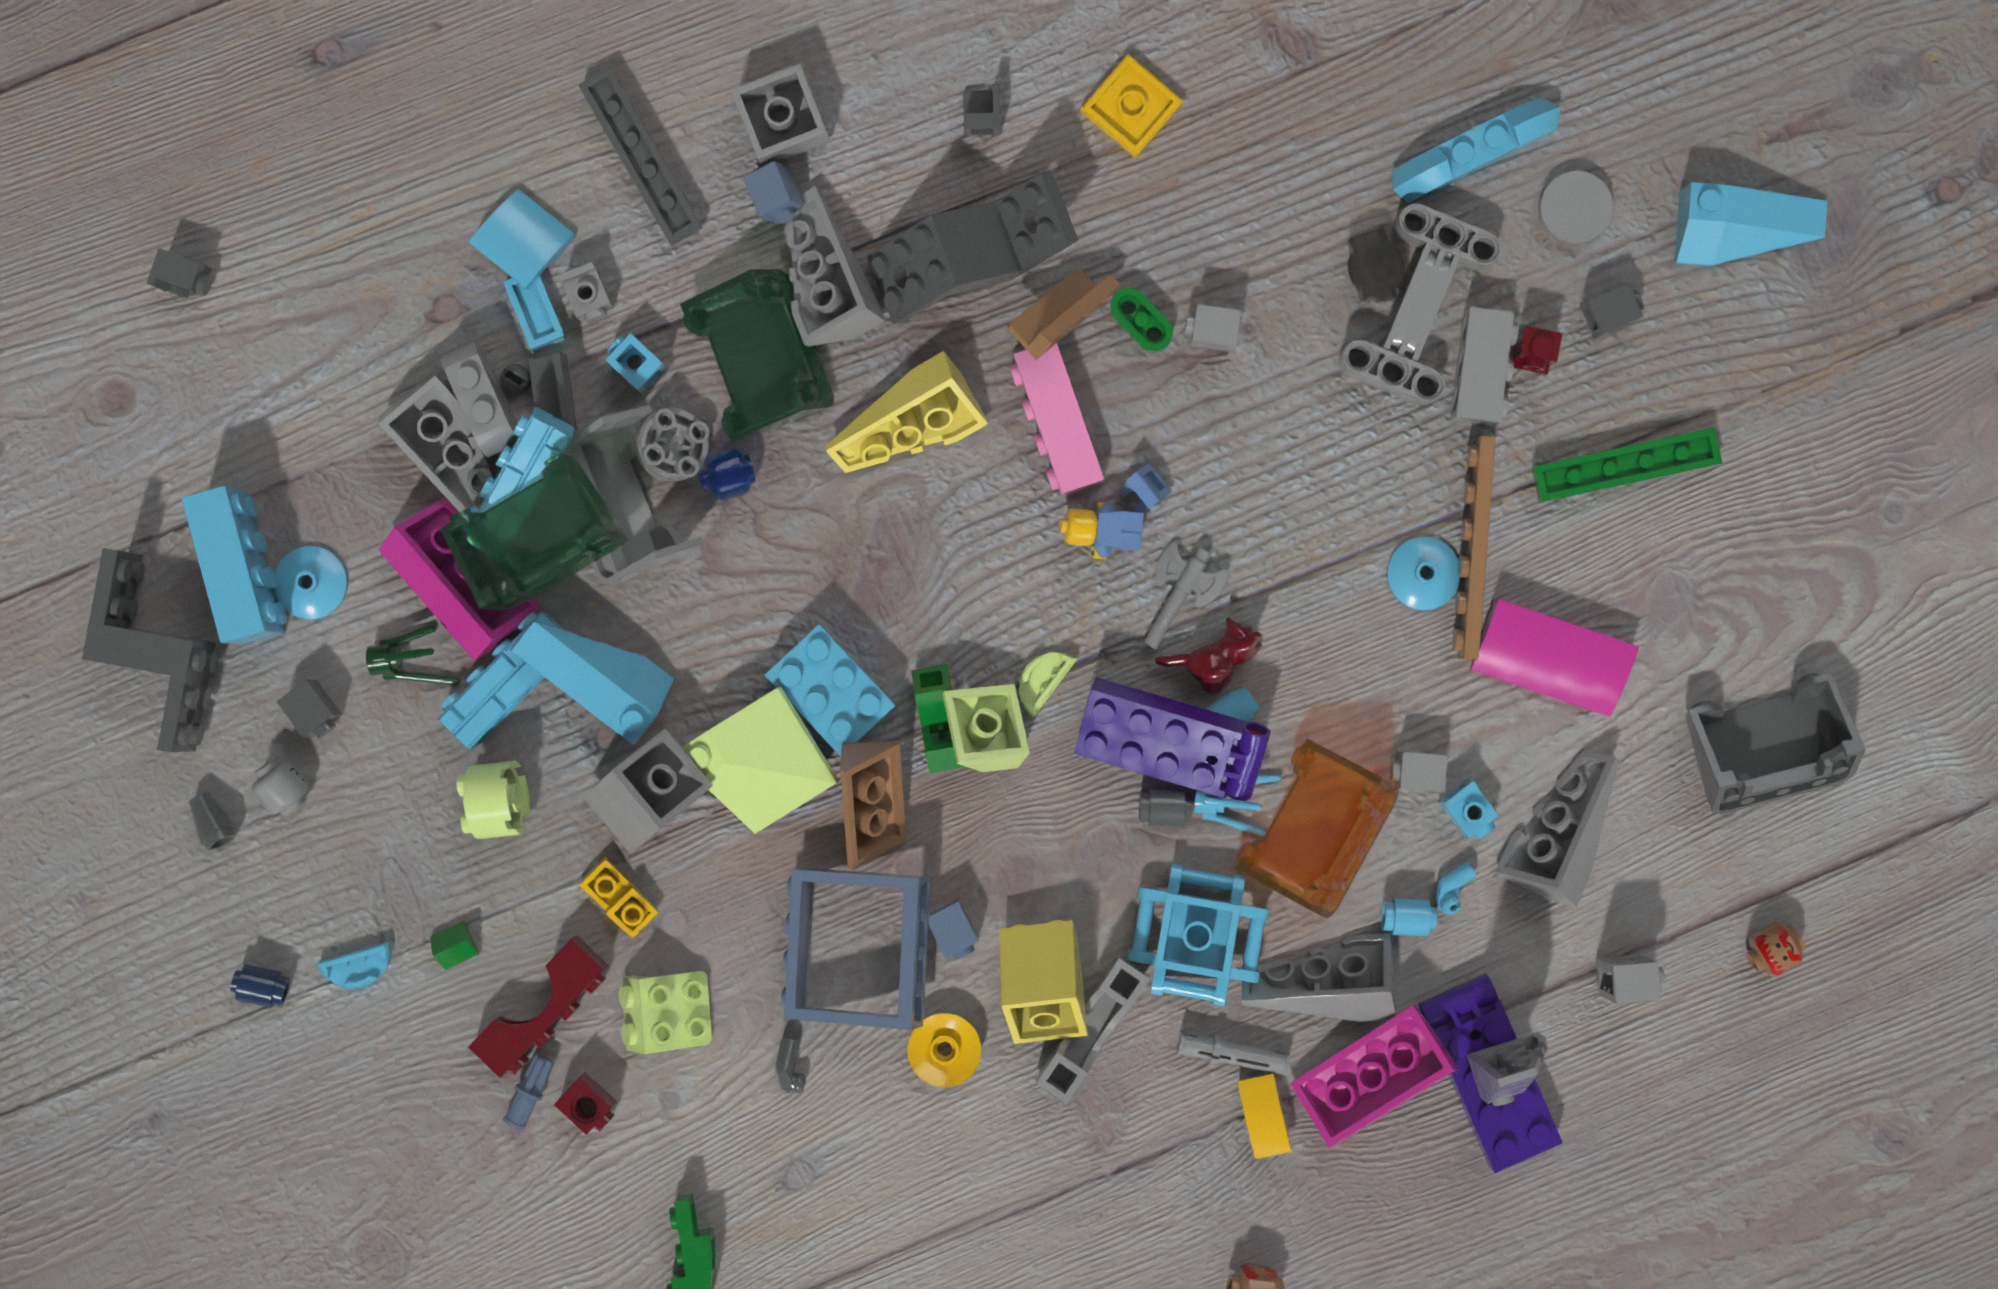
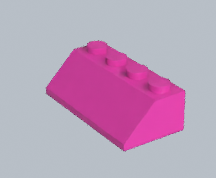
[378,497,542,661]

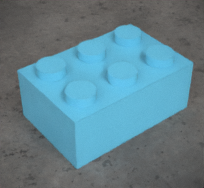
[765,624,897,756]

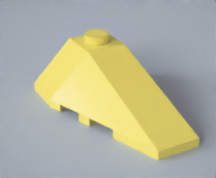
[825,351,988,473]

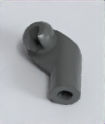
[775,1038,806,1093]

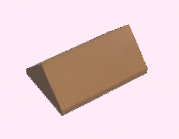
[840,741,906,870]

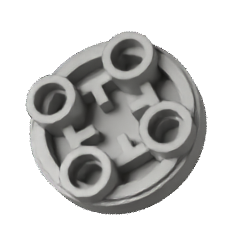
[635,407,710,482]

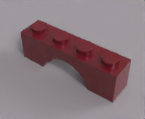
[468,936,609,1078]

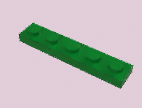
[1531,427,1722,503]

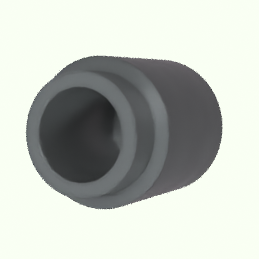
[1139,789,1192,827]

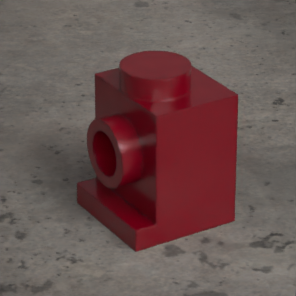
[1512,326,1563,375]

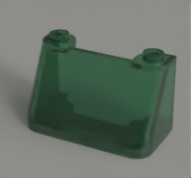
[680,269,834,442]
[440,453,628,611]

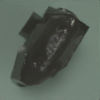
[1347,227,1407,304]

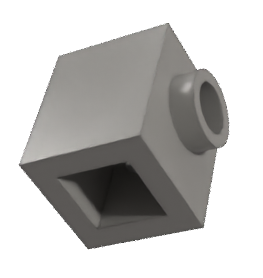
[1184,300,1242,352]

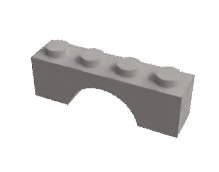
[1035,954,1150,1104]

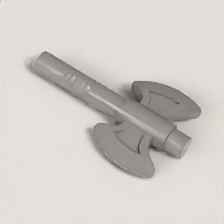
[1143,541,1228,650]

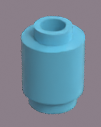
[1205,686,1260,722]
[1381,898,1437,937]

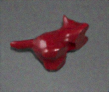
[1155,617,1262,693]

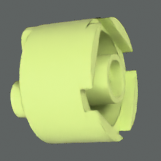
[456,760,530,839]

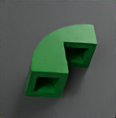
[911,664,965,773]

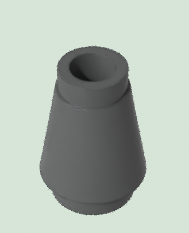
[189,792,236,850]

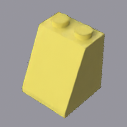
[999,920,1088,1044]

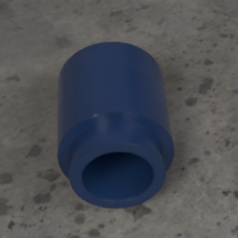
[230,964,290,1008]

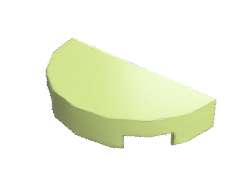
[1019,652,1077,718]

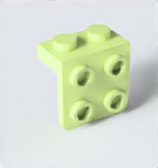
[618,971,712,1054]

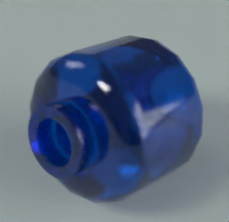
[698,448,756,501]

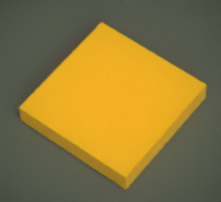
[1080,54,1184,159]

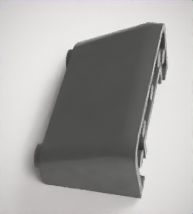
[1686,672,1866,814]

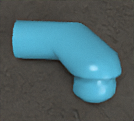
[1435,861,1477,915]

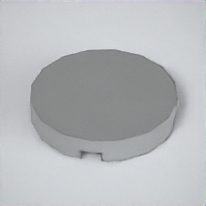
[1538,170,1614,246]

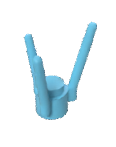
[1194,774,1281,837]

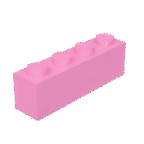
[1009,343,1104,497]

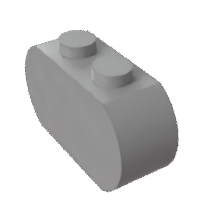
[441,341,518,457]

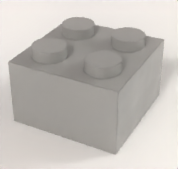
[731,63,830,167]

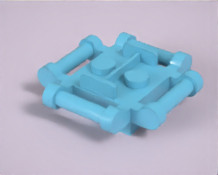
[1126,862,1271,1007]

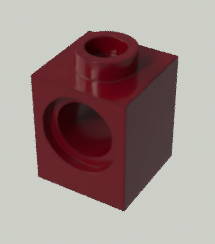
[554,1072,617,1135]

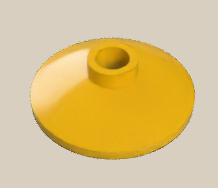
[907,1013,982,1088]

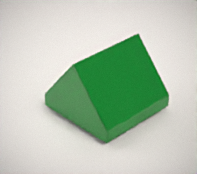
[430,921,480,970]

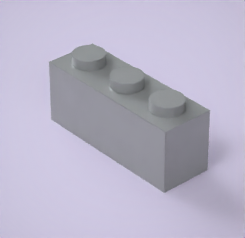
[1450,307,1518,426]

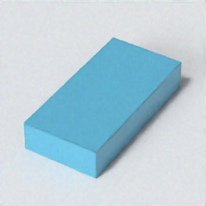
[503,275,567,351]

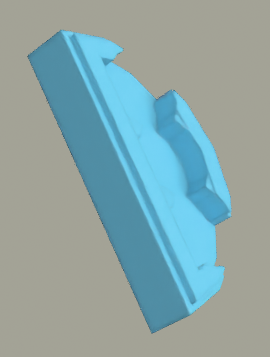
[317,941,392,989]

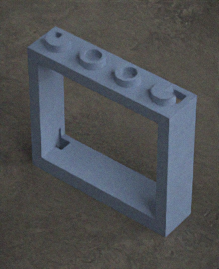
[781,868,931,1030]

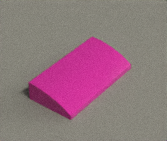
[1470,599,1639,717]
[1290,1005,1459,1148]

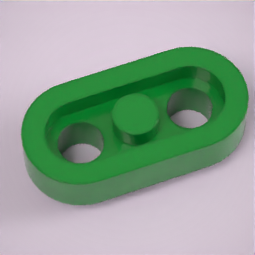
[1110,288,1173,353]

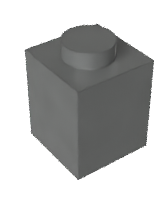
[1580,283,1644,339]
[277,679,342,739]

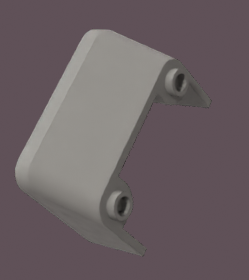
[555,405,705,585]

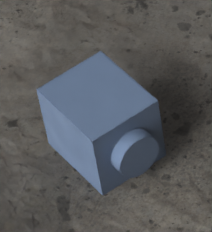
[743,161,805,224]
[928,899,979,960]

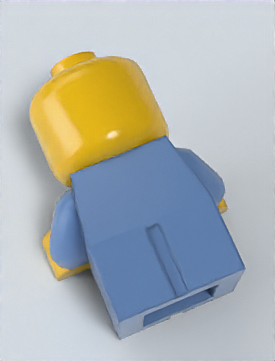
[1059,502,1144,560]

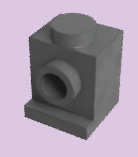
[147,248,212,298]

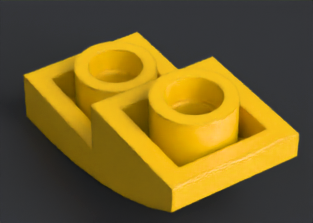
[579,856,659,939]
[1237,1074,1292,1159]

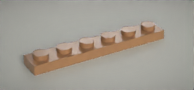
[1453,436,1496,660]

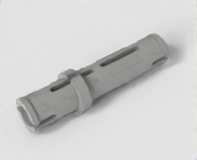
[1177,1031,1290,1076]

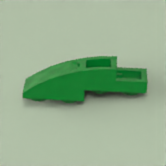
[666,1193,715,1289]

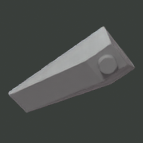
[1242,933,1397,1022]

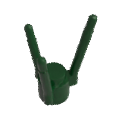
[366,625,460,685]

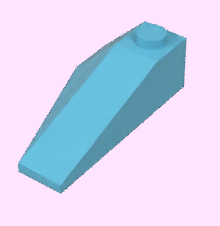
[1674,182,1828,266]
[510,620,674,745]

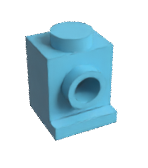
[605,333,667,395]
[1438,780,1499,839]

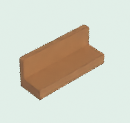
[1007,268,1120,360]

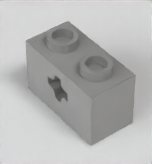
[1595,955,1666,1004]

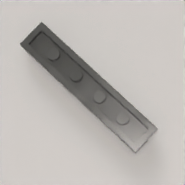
[578,67,703,246]

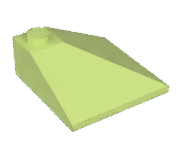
[682,686,839,834]

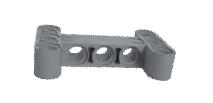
[1338,203,1501,406]

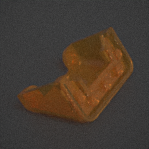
[1235,738,1398,918]

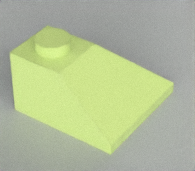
[943,684,1030,772]

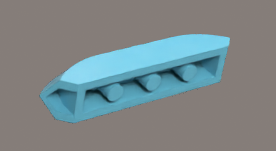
[1392,97,1560,203]

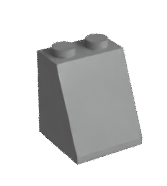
[583,728,713,854]

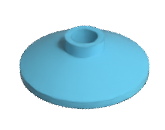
[1387,537,1461,610]
[274,546,348,619]

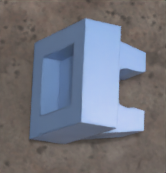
[1119,463,1172,513]

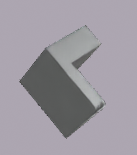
[963,84,1001,136]

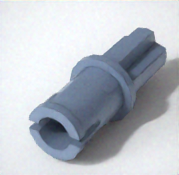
[503,1055,554,1129]

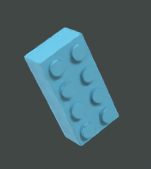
[181,486,287,645]

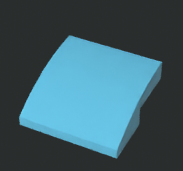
[468,189,576,290]

